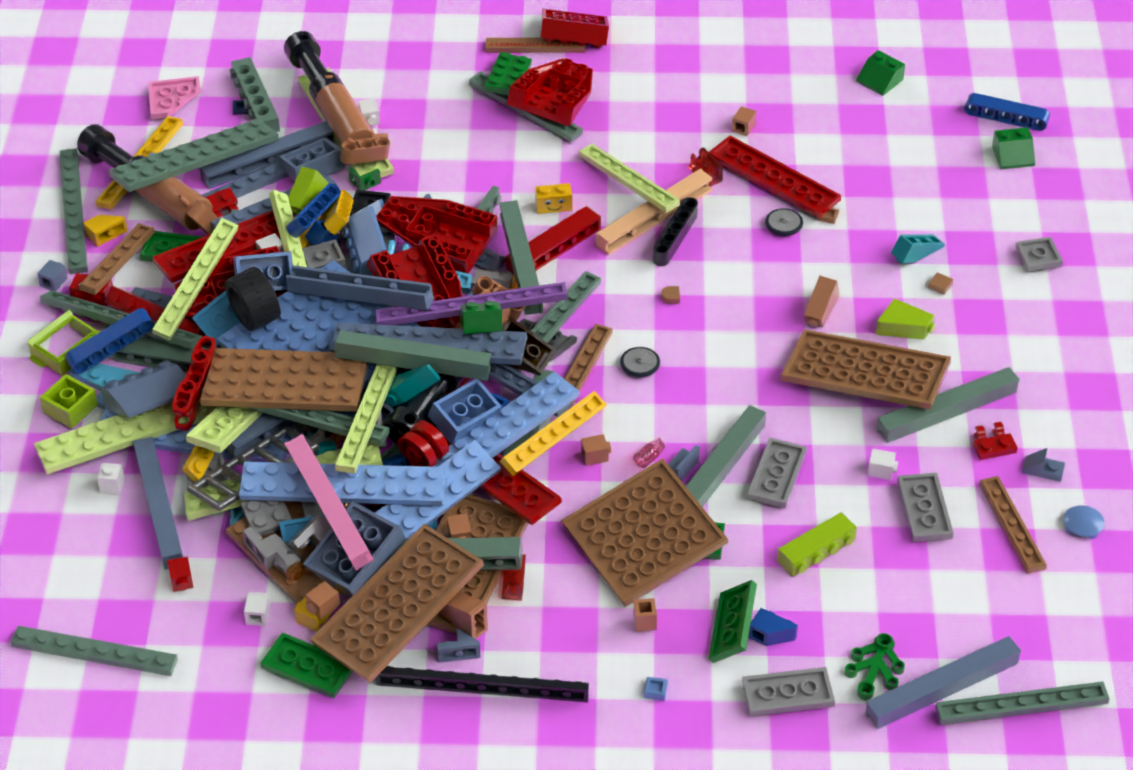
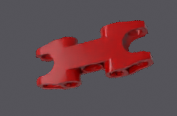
[172,336,216,431]

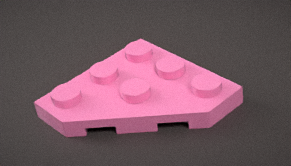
[148,76,201,120]

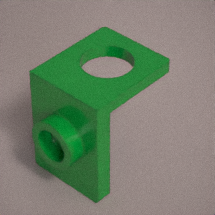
[349,167,381,190]

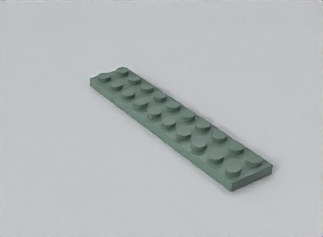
[109,119,279,192]

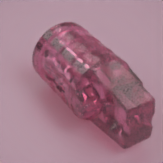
[633,437,666,469]

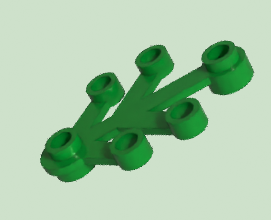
[844,633,905,701]

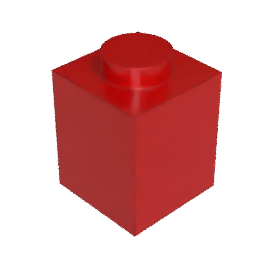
[167,556,194,592]

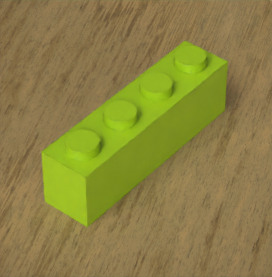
[777,512,857,577]

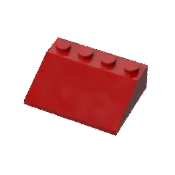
[540,8,609,47]

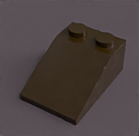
[502,316,556,376]

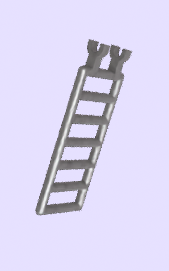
[187,423,333,511]

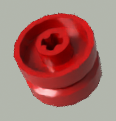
[398,420,449,467]

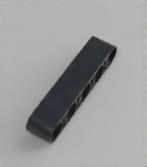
[653,197,698,266]

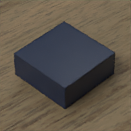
[233,100,249,115]

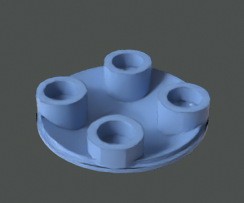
[1064,505,1105,539]

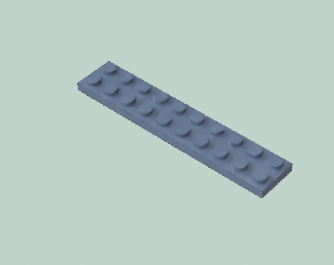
[330,322,527,365]

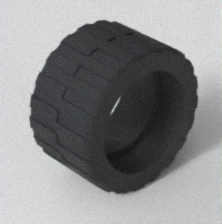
[225,266,281,331]

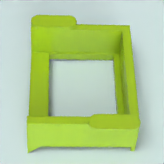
[27,310,101,376]

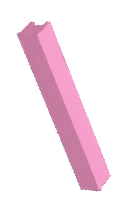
[284,434,374,571]

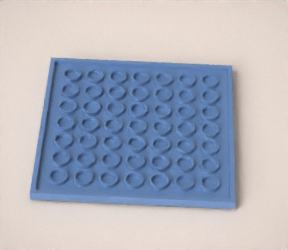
[216,260,420,389]

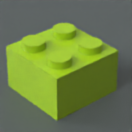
[40,374,98,429]

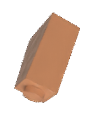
[804,275,840,327]
[438,591,488,639]

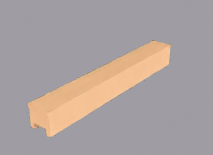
[596,169,712,255]

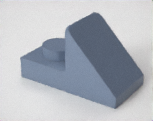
[1022,448,1065,482]
[437,628,481,663]

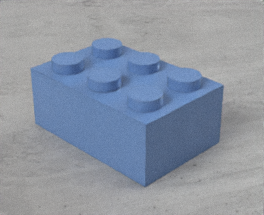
[233,251,293,291]
[428,379,502,444]

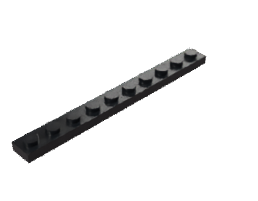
[376,666,589,703]

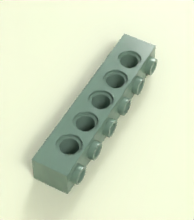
[229,57,280,132]

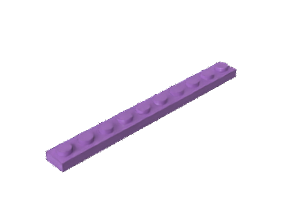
[376,282,568,325]

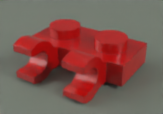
[205,187,239,218]
[973,421,1018,460]

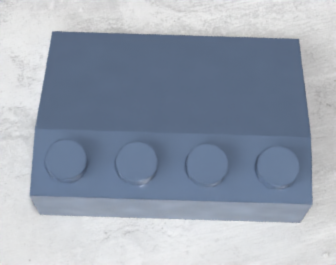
[100,361,186,418]
[303,501,406,598]

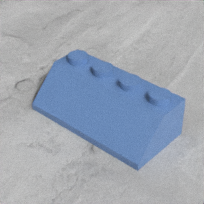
[343,206,387,276]

